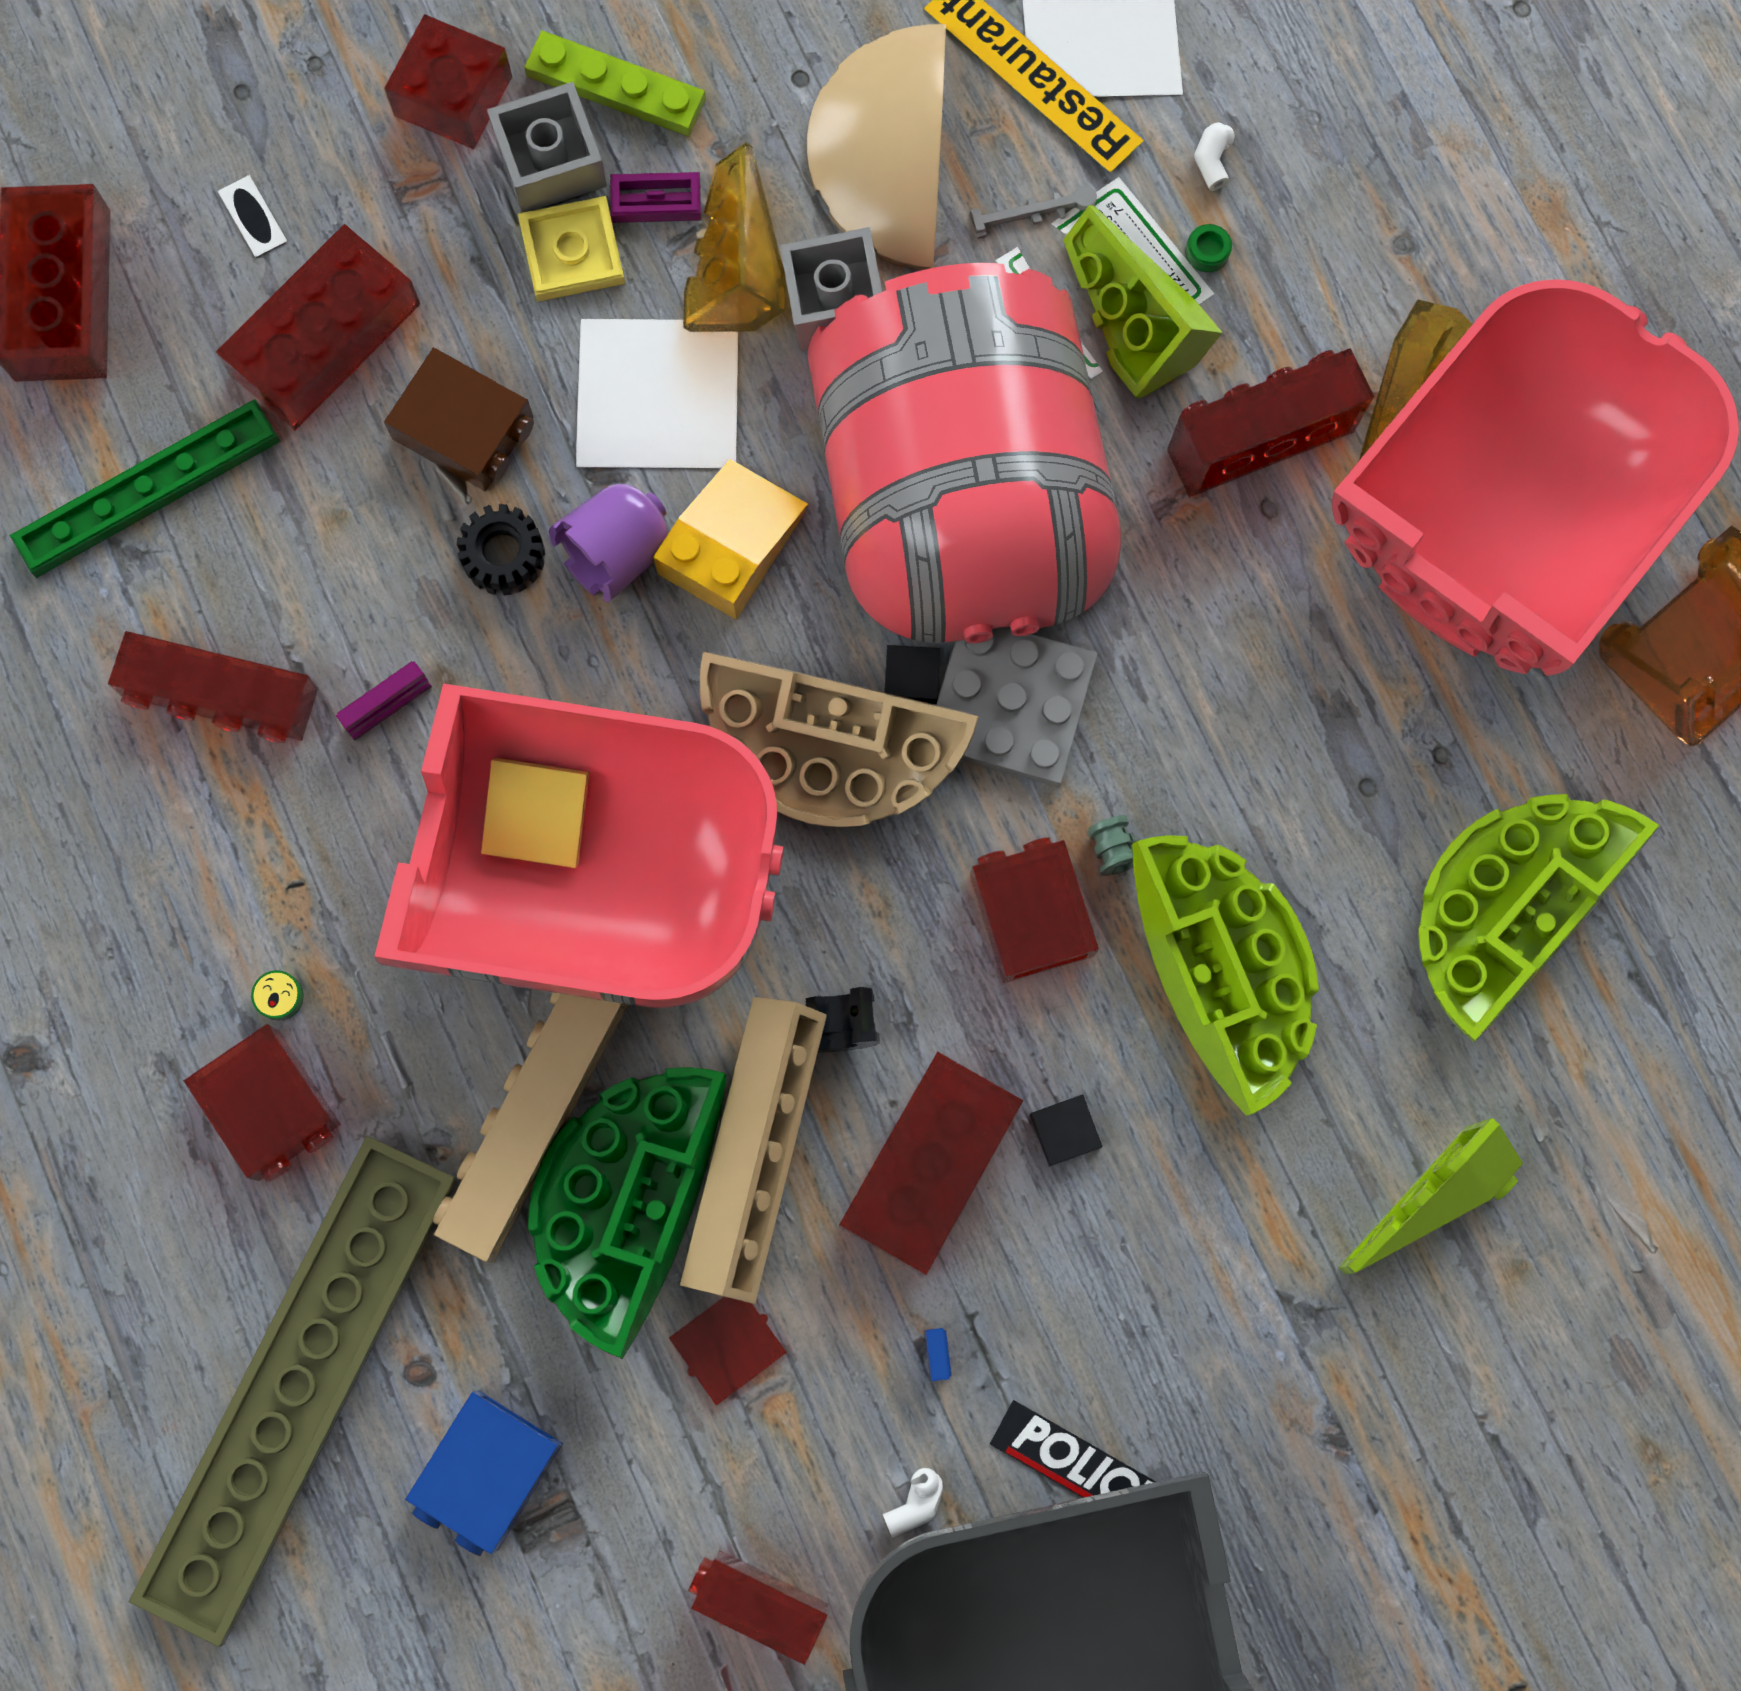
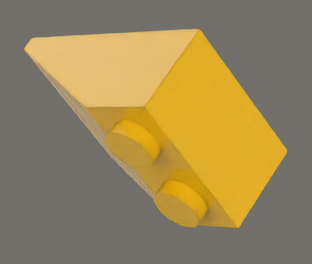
[653,459,808,620]

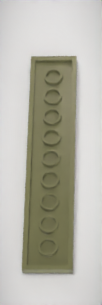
[128,1135,458,1647]

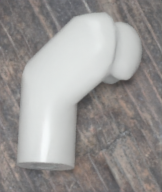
[1194,122,1235,191]
[883,1468,943,1538]

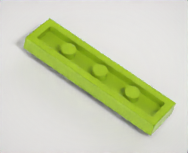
[524,30,706,137]

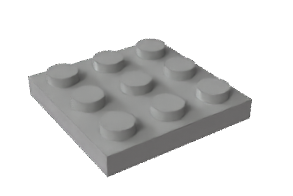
[936,627,1097,788]

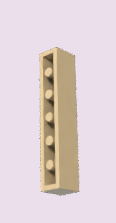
[433,993,629,1264]
[680,997,827,1304]

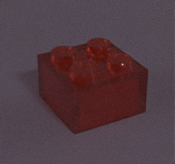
[384,14,513,150]

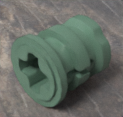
[1087,815,1136,876]

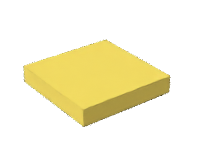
[518,196,625,302]
[481,758,590,868]

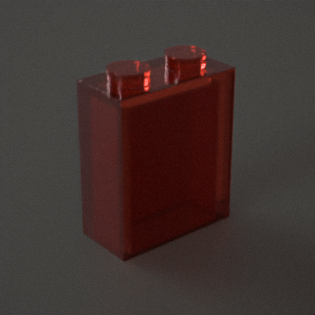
[970,837,1099,983]
[183,1024,341,1182]
[688,1549,828,1665]

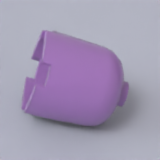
[548,484,668,603]

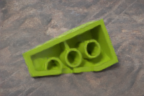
[1063,205,1223,398]
[1338,1118,1523,1274]

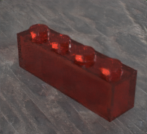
[108,631,318,743]

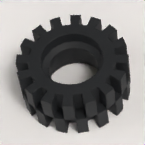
[456,504,545,596]

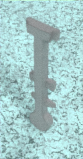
[970,186,1097,239]

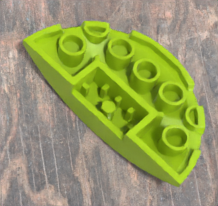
[1418,794,1659,1043]
[1132,835,1319,1116]

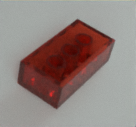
[0,184,111,382]
[216,224,421,431]
[1167,348,1375,498]
[839,1051,1024,1276]

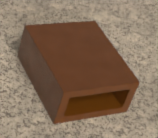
[384,347,534,492]

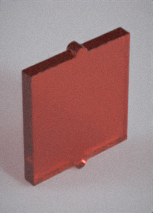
[669,1297,787,1405]

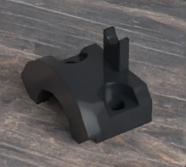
[806,987,880,1053]

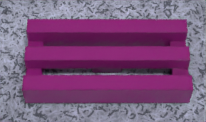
[610,172,702,223]
[336,661,432,741]

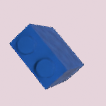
[405,1390,563,1556]

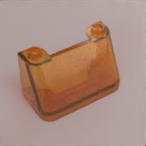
[1599,525,1741,747]

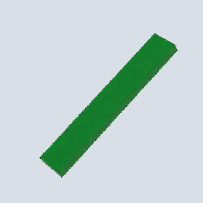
[10,399,281,578]

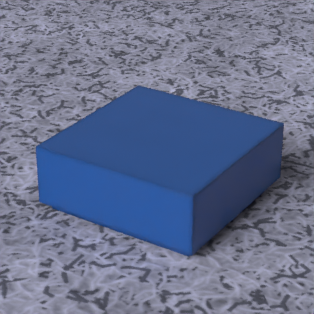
[924,1328,952,1381]

